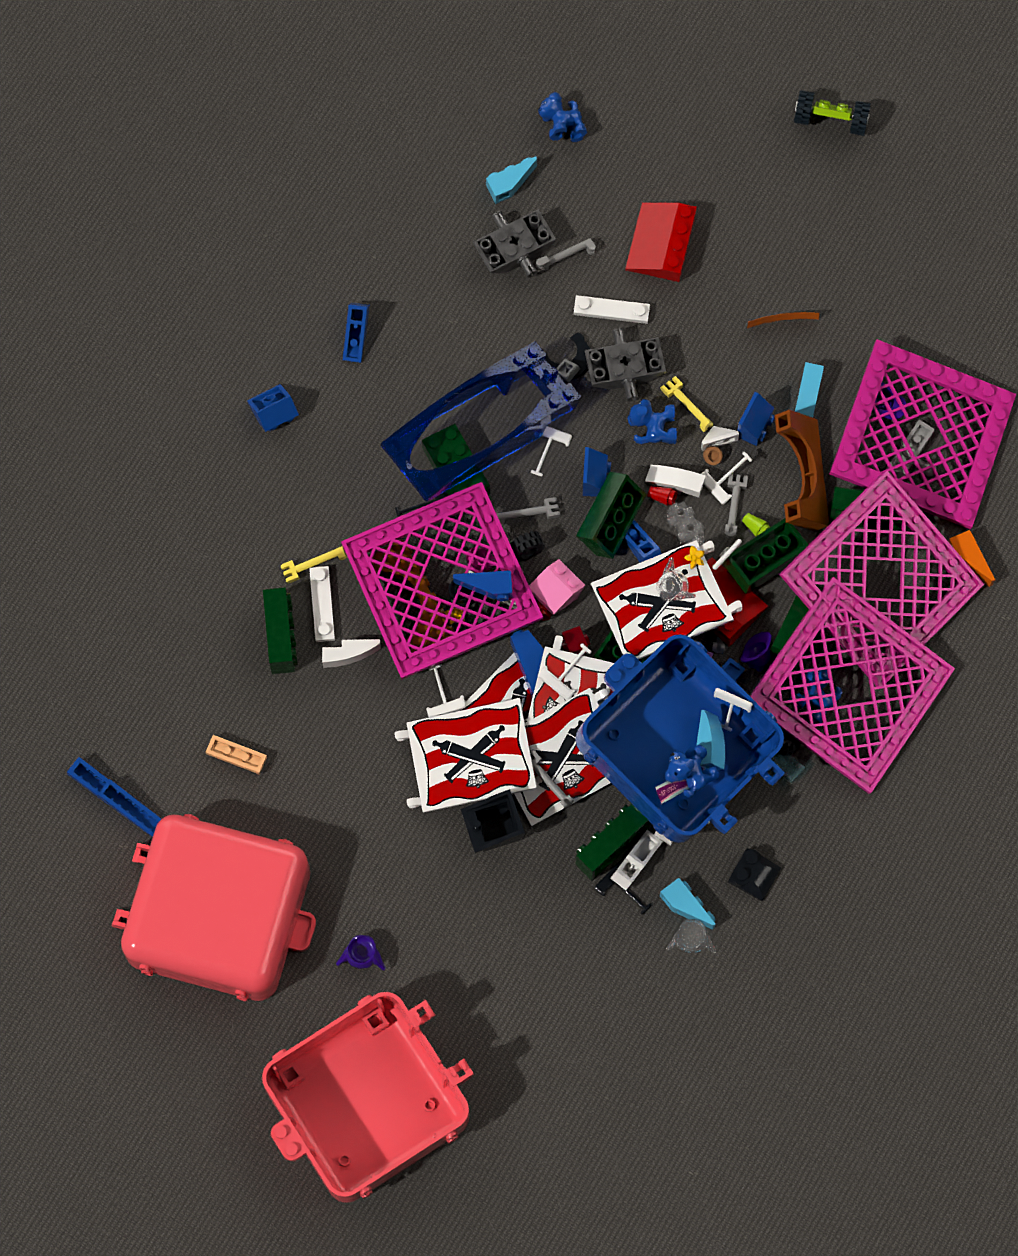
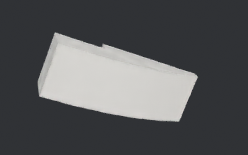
[645,465,706,497]
[322,639,381,668]
[611,830,663,890]

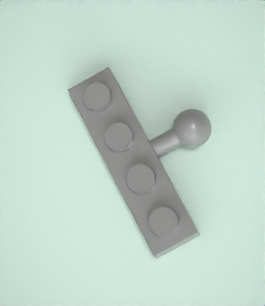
[886,420,937,479]

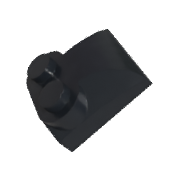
[728,848,781,901]

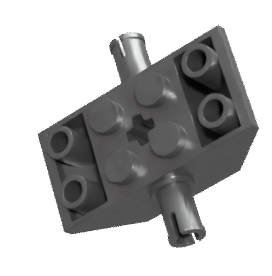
[473,209,556,278]
[585,328,666,401]

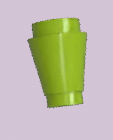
[742,513,770,536]

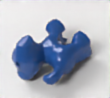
[538,92,587,142]
[627,399,677,444]
[789,667,843,724]
[665,745,719,798]

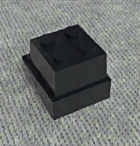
[461,789,525,853]

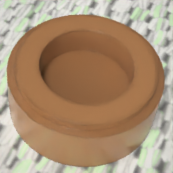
[703,446,723,465]

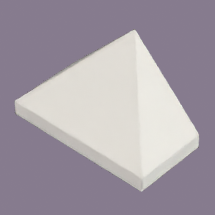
[701,426,739,451]

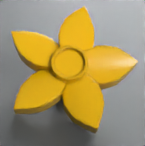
[684,546,705,569]
[445,607,464,625]

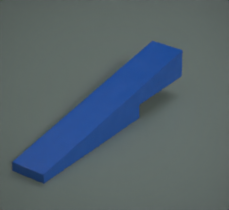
[67,757,161,837]

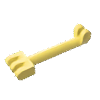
[660,376,713,432]
[280,546,347,583]

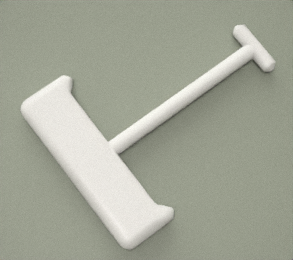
[531,423,572,477]
[701,452,752,504]
[712,539,742,570]
[538,644,591,700]
[426,664,466,718]
[714,688,753,732]

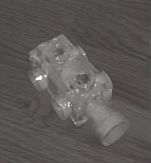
[666,501,706,546]

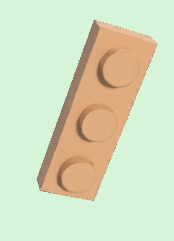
[206,735,267,775]

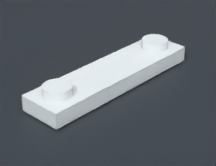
[574,295,650,324]
[309,566,335,642]

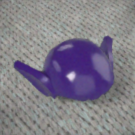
[336,935,386,971]

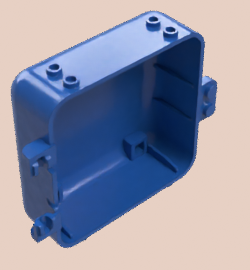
[576,634,785,843]

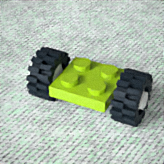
[794,90,871,136]

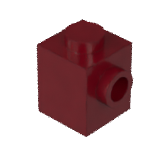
[561,626,590,656]

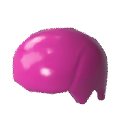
[466,547,496,572]

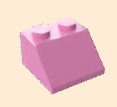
[529,559,586,615]

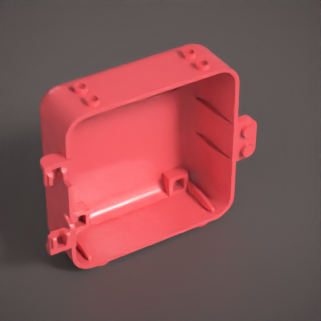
[112,814,316,1001]
[262,992,474,1203]

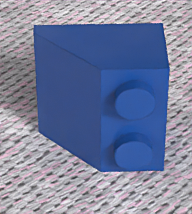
[247,384,299,432]
[737,392,775,446]
[583,447,611,497]

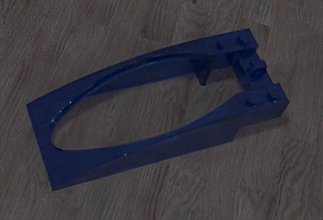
[380,341,582,502]

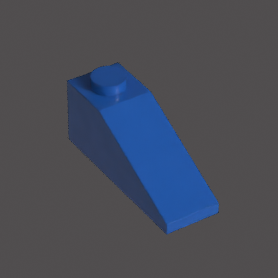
[343,302,370,362]
[624,520,662,563]
[453,571,513,601]

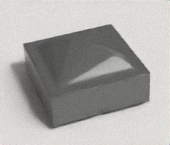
[553,359,580,383]

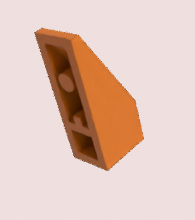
[948,530,995,587]

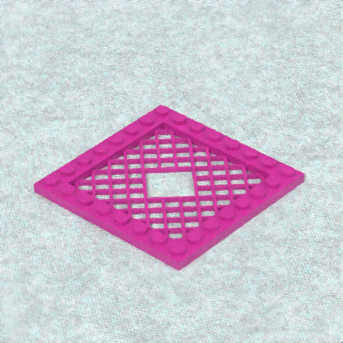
[829,339,1016,529]
[779,470,984,686]
[341,482,543,680]
[750,577,955,794]

